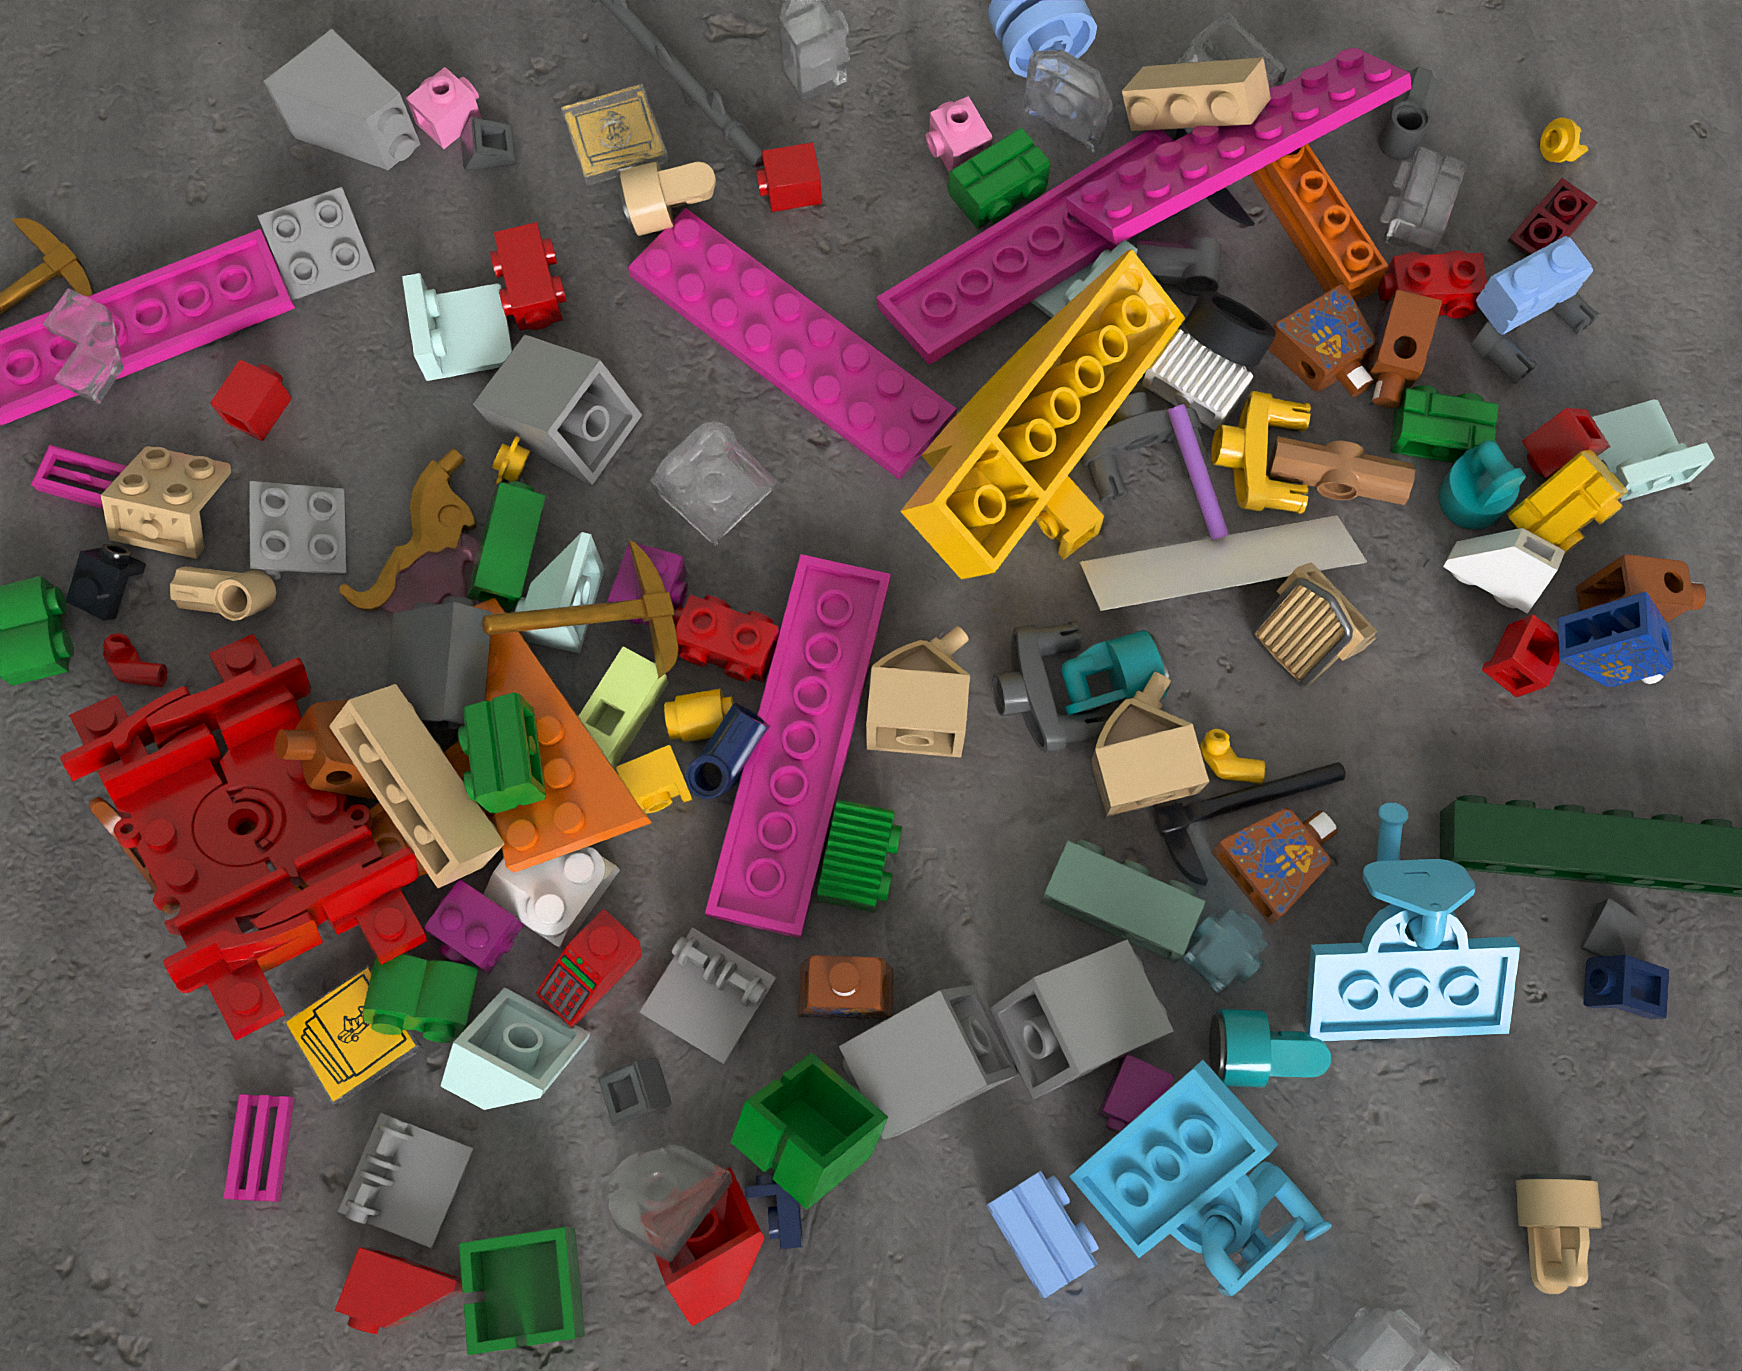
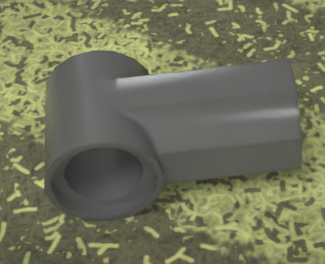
[1379,67,1439,160]
[1135,237,1221,296]

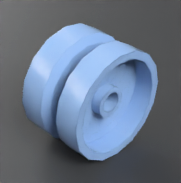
[988,0,1097,78]

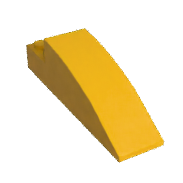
[900,249,1185,580]

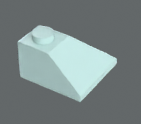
[515,532,605,654]
[441,987,590,1110]

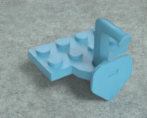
[1305,802,1520,1041]
[1069,1060,1332,1296]

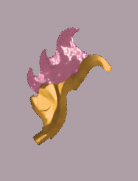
[339,448,480,614]

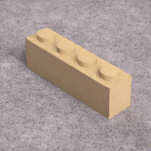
[329,684,505,888]

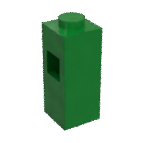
[467,481,546,611]

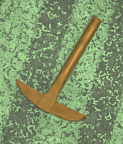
[0,218,94,315]
[482,540,678,679]

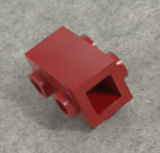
[490,222,567,331]
[1378,250,1487,319]
[672,594,779,683]

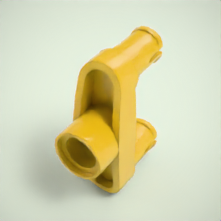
[1211,391,1311,514]

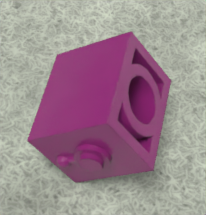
[608,543,688,626]
[423,879,524,974]

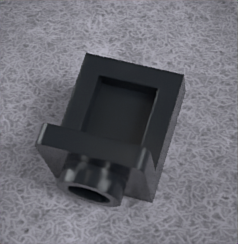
[66,544,146,621]

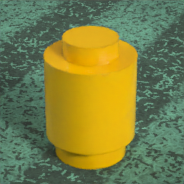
[664,688,734,743]

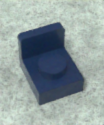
[1583,955,1669,1019]
[745,1174,803,1249]

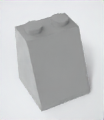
[263,29,421,170]
[473,334,642,485]
[990,939,1174,1100]
[839,985,1019,1140]

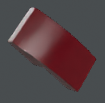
[1508,178,1598,256]

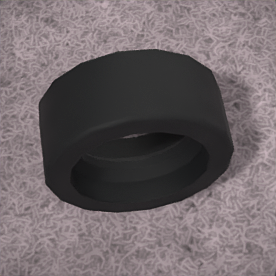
[1185,291,1276,367]

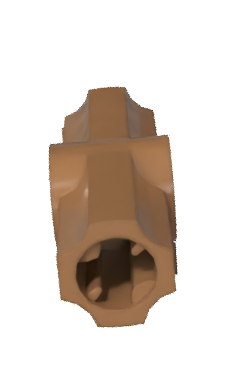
[1268,437,1416,505]

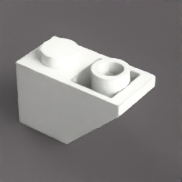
[1443,528,1565,614]

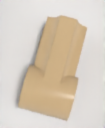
[170,566,276,621]

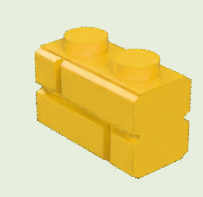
[1507,449,1628,554]

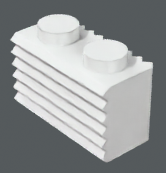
[1142,329,1253,430]

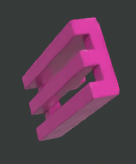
[31,445,127,509]
[223,1094,295,1202]

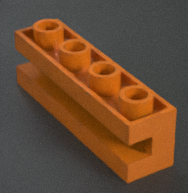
[1249,144,1388,302]

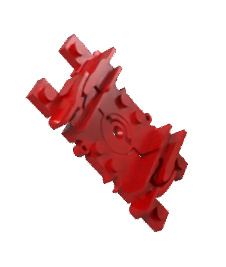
[60,634,427,1041]

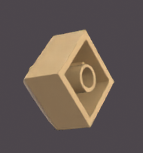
[866,626,970,758]
[1091,672,1209,817]

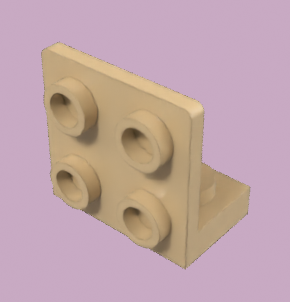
[101,446,231,559]

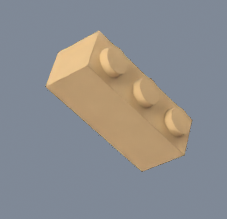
[1122,57,1271,131]

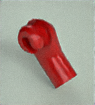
[103,633,167,687]

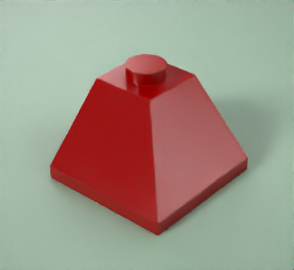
[640,1167,765,1327]

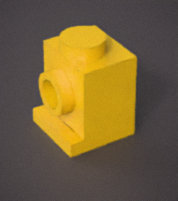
[1036,476,1104,560]
[616,745,692,813]

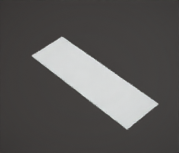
[1080,515,1367,611]

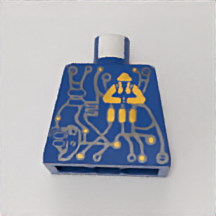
[1558,592,1673,687]

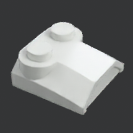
[483,846,620,951]

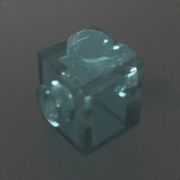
[1182,908,1268,993]

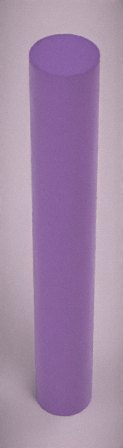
[1167,404,1229,541]

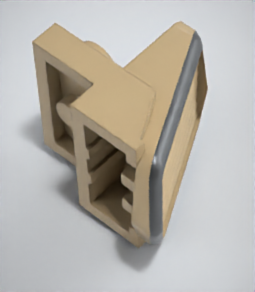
[1251,562,1378,687]

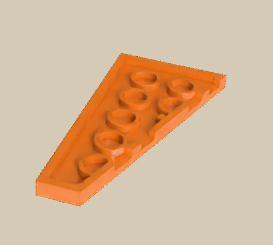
[473,598,652,873]

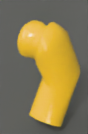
[1200,729,1265,784]

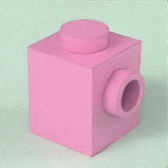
[406,67,482,149]
[926,96,992,172]

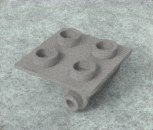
[257,187,376,301]
[249,481,346,580]
[639,927,776,1064]
[338,1113,474,1248]

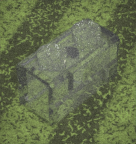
[1380,147,1467,255]

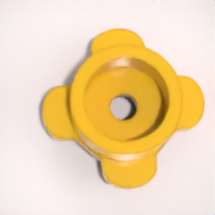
[492,436,530,484]

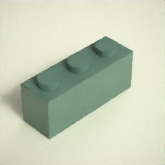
[1040,840,1206,963]

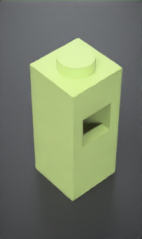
[578,646,669,770]

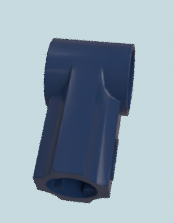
[686,703,770,799]

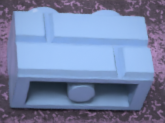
[1476,236,1593,335]
[986,1171,1099,1298]

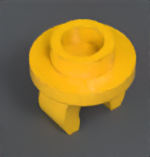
[1540,118,1588,163]

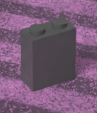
[386,597,492,732]

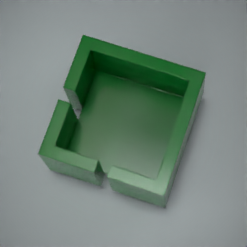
[730,1053,888,1210]
[459,1227,585,1355]

